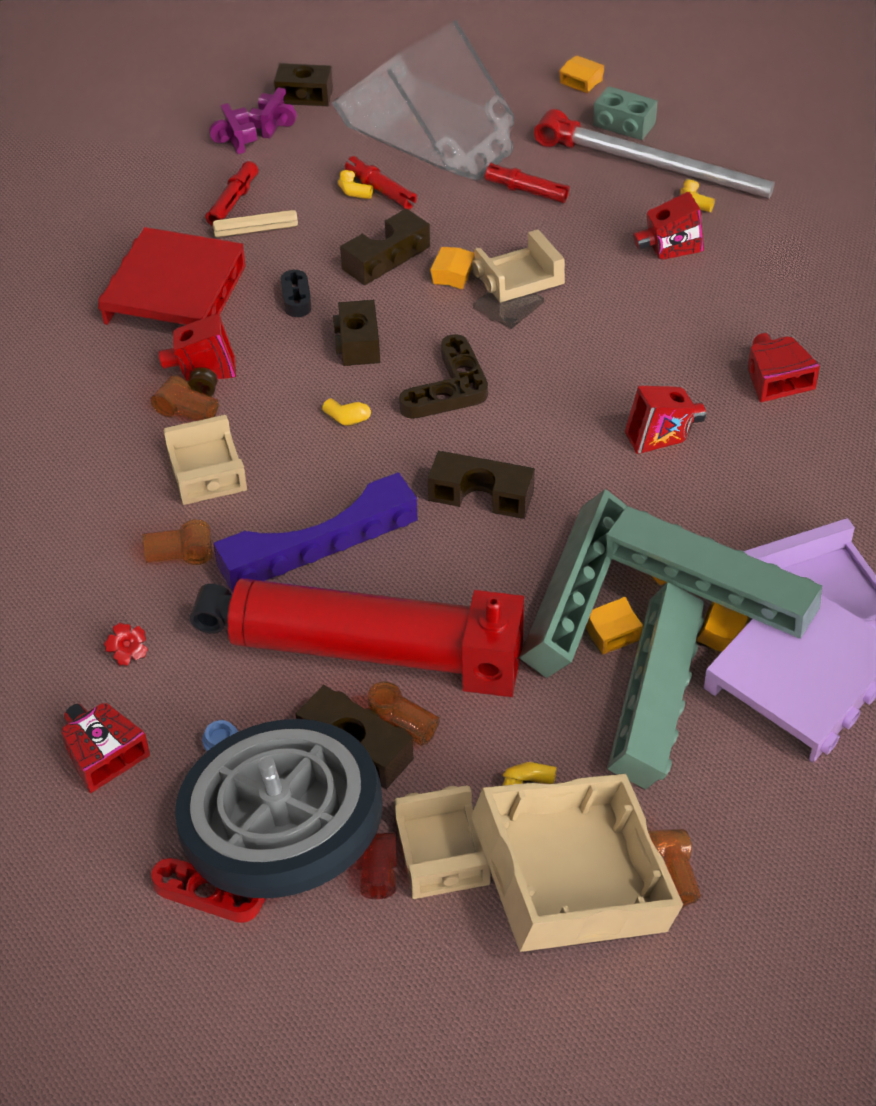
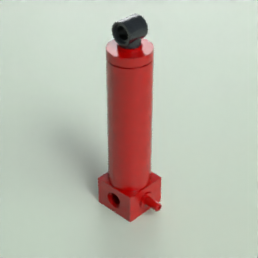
[190,578,524,698]

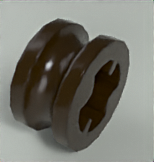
[187,367,218,399]

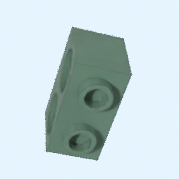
[593,86,658,140]

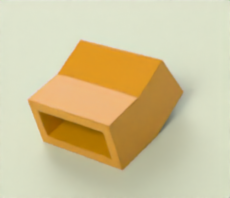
[559,55,604,93]
[430,247,475,290]
[586,597,643,655]
[696,602,750,652]

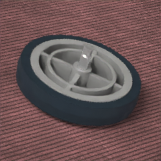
[175,719,383,898]

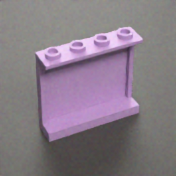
[743,518,876,628]
[704,595,876,763]

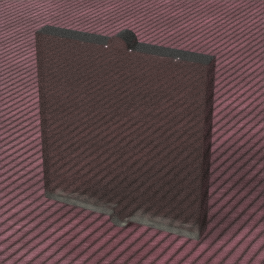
[473,292,544,329]

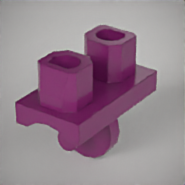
[249,88,297,139]
[209,103,257,154]

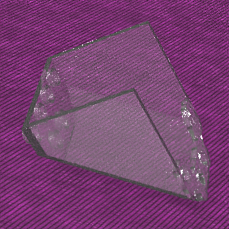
[331,20,514,181]

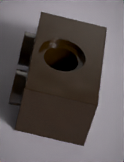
[274,63,333,106]
[333,300,380,366]

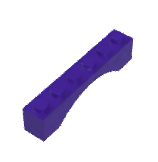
[213,472,418,593]

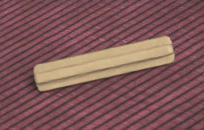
[213,210,298,238]

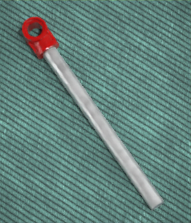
[534,109,775,198]

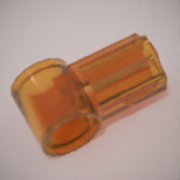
[151,375,219,421]
[143,519,212,565]
[368,681,440,746]
[648,829,701,908]

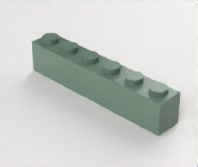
[519,489,627,678]
[606,506,822,639]
[607,582,704,789]

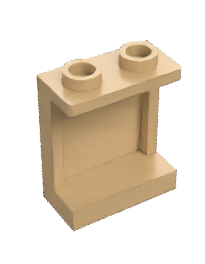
[472,230,565,303]
[163,415,247,505]
[394,785,491,899]

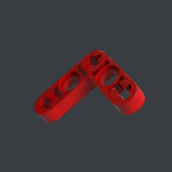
[151,858,266,923]

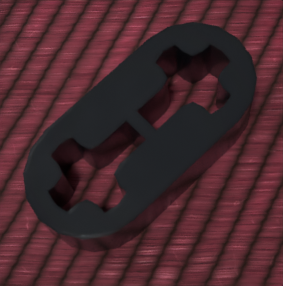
[281,269,311,317]

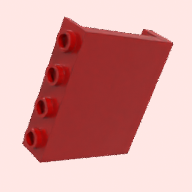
[98,227,246,325]

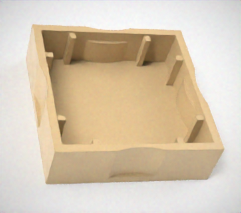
[471,774,683,952]

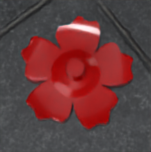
[103,622,148,666]

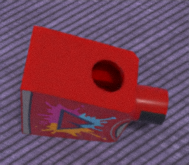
[625,385,706,454]

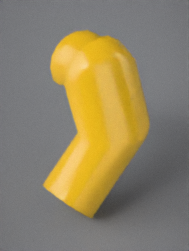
[338,170,373,199]
[680,179,715,212]
[322,398,371,426]
[502,762,557,786]

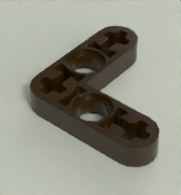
[399,334,488,419]

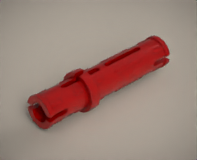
[345,156,417,210]
[205,161,259,226]
[485,163,570,204]

